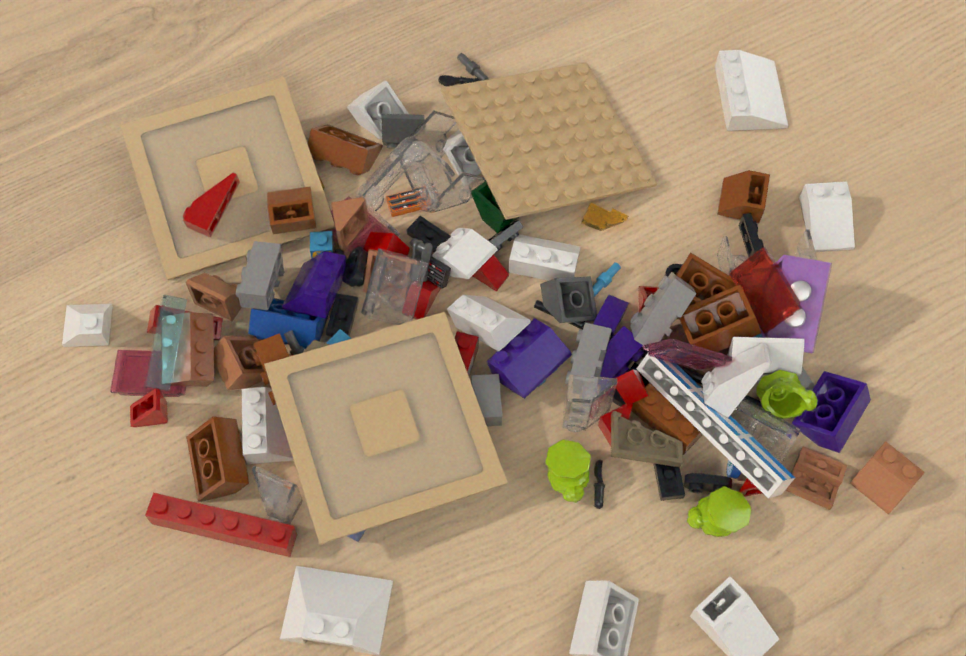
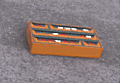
[386,186,433,217]

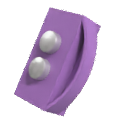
[757,255,832,353]

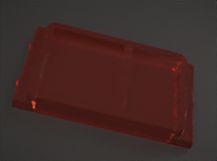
[729,247,802,334]

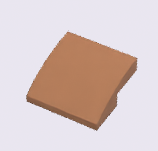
[786,446,847,510]

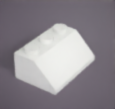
[508,234,581,281]
[447,295,531,351]
[727,337,804,383]
[242,387,293,465]
[569,581,639,656]

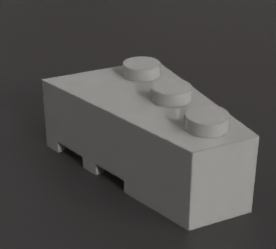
[236,241,285,310]
[630,272,696,355]
[565,322,612,399]

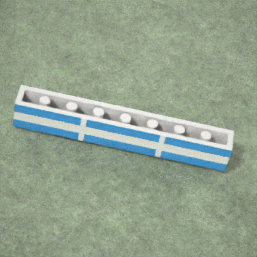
[637,351,796,499]

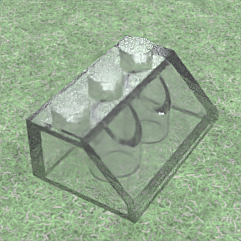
[361,248,428,325]
[562,374,617,432]
[731,398,801,464]

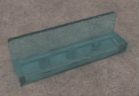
[144,295,187,391]

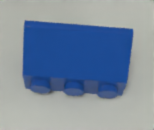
[248,298,329,349]

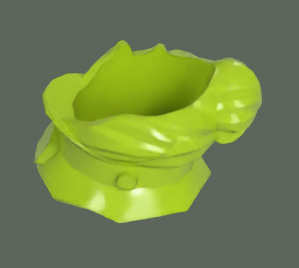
[756,370,817,419]
[545,440,591,503]
[687,486,751,537]

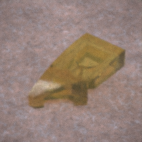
[581,203,629,231]

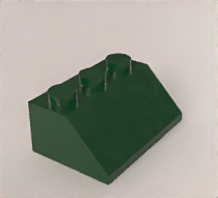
[471,181,519,234]

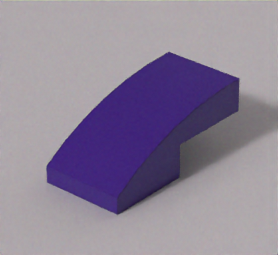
[593,295,629,337]

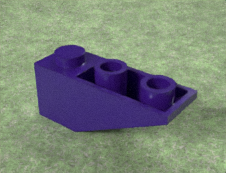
[596,326,644,398]

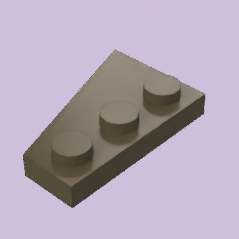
[611,411,683,467]

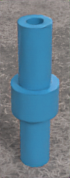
[593,262,621,297]

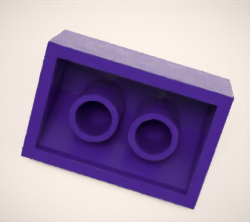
[282,251,346,319]
[487,318,572,399]
[792,371,871,453]

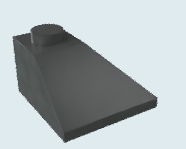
[382,114,425,149]
[540,276,597,323]

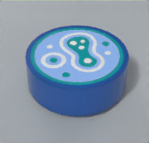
[726,459,741,479]

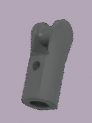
[411,240,432,282]

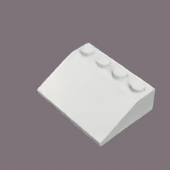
[715,50,788,131]

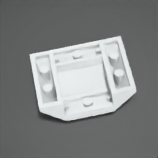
[280,566,393,656]

